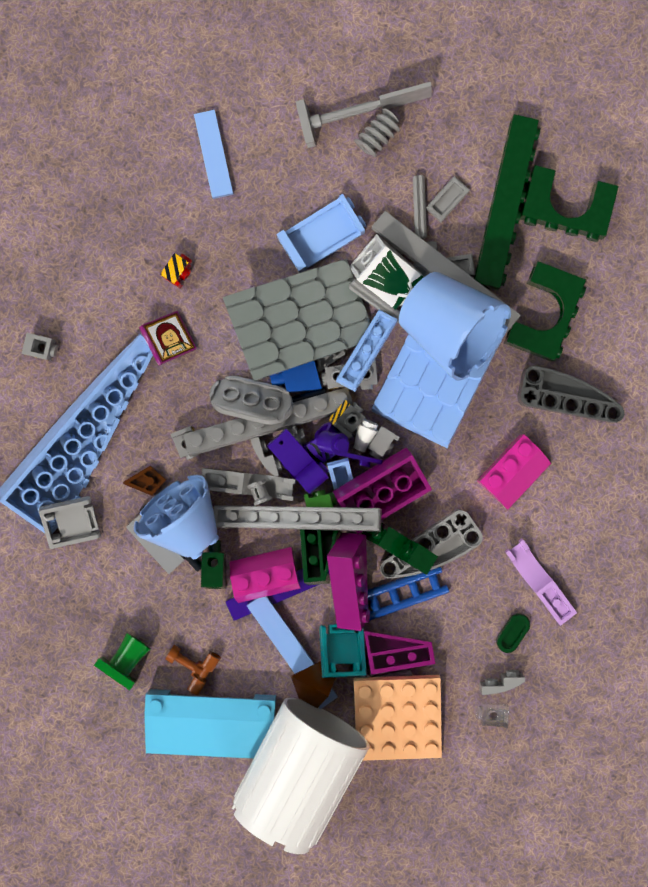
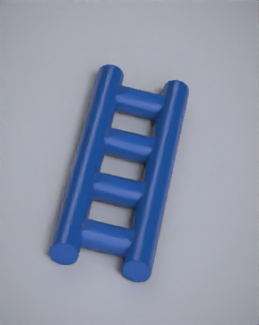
[368,567,449,621]

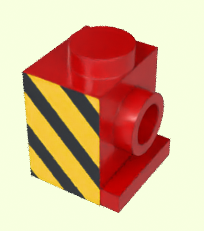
[160,253,192,289]

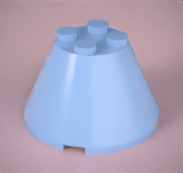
[133,475,219,559]

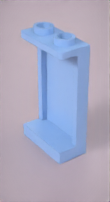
[277,194,366,273]

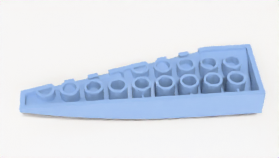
[0,334,153,534]

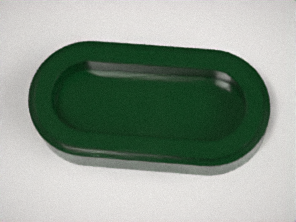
[496,613,530,653]

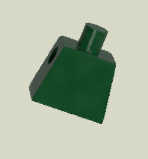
[201,540,226,589]

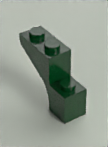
[362,523,438,575]

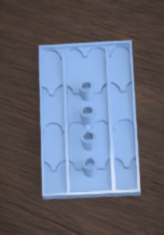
[372,334,501,449]

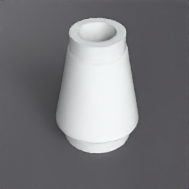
[353,419,378,452]

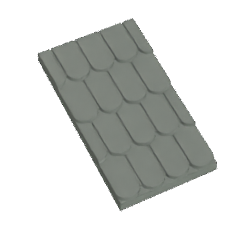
[223,259,371,381]

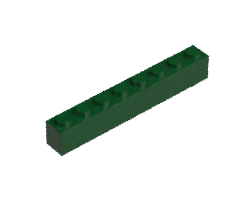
[474,114,541,291]

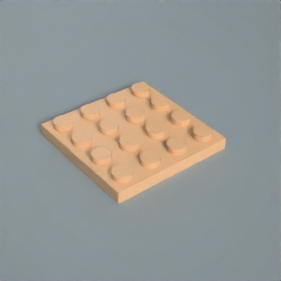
[354,675,442,761]

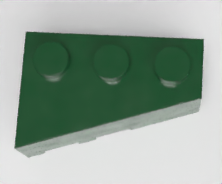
[300,529,342,585]

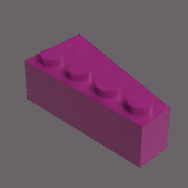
[327,533,370,631]

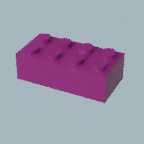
[333,448,432,534]

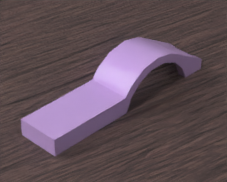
[505,538,577,626]

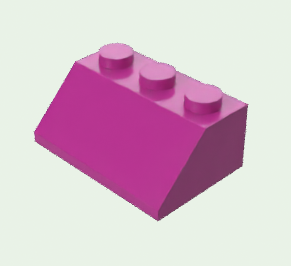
[477,434,551,510]
[230,547,301,603]

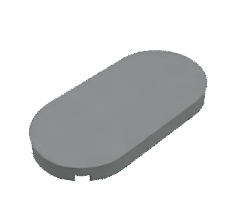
[209,376,293,425]

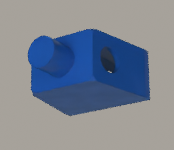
[270,361,322,393]

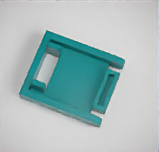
[319,624,367,678]

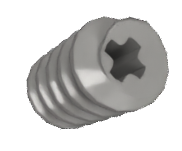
[354,108,400,157]

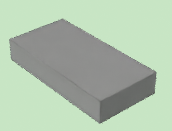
[426,176,470,223]

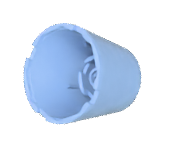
[399,272,511,381]

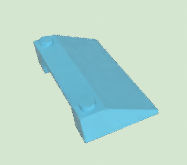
[144,689,276,759]

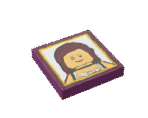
[139,311,197,366]

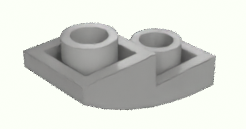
[250,437,282,477]
[479,670,525,695]

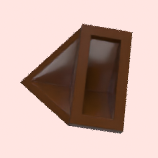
[291,661,338,708]

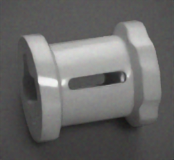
[247,479,272,506]

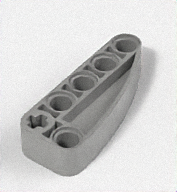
[379,509,483,578]

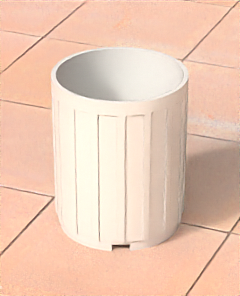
[232,698,370,854]

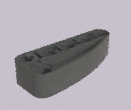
[517,366,625,423]

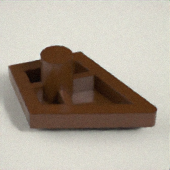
[123,466,167,496]

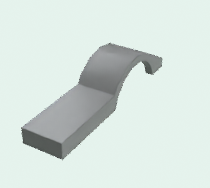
[201,468,296,501]

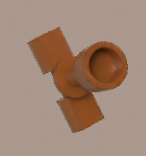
[165,645,221,696]

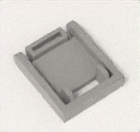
[39,496,101,549]

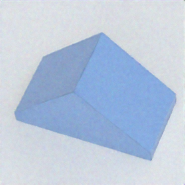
[327,457,353,490]

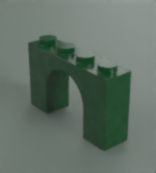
[520,165,619,242]
[504,261,587,361]

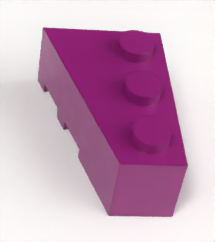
[364,631,436,675]

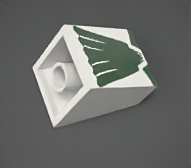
[350,234,424,310]

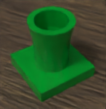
[94,632,151,691]

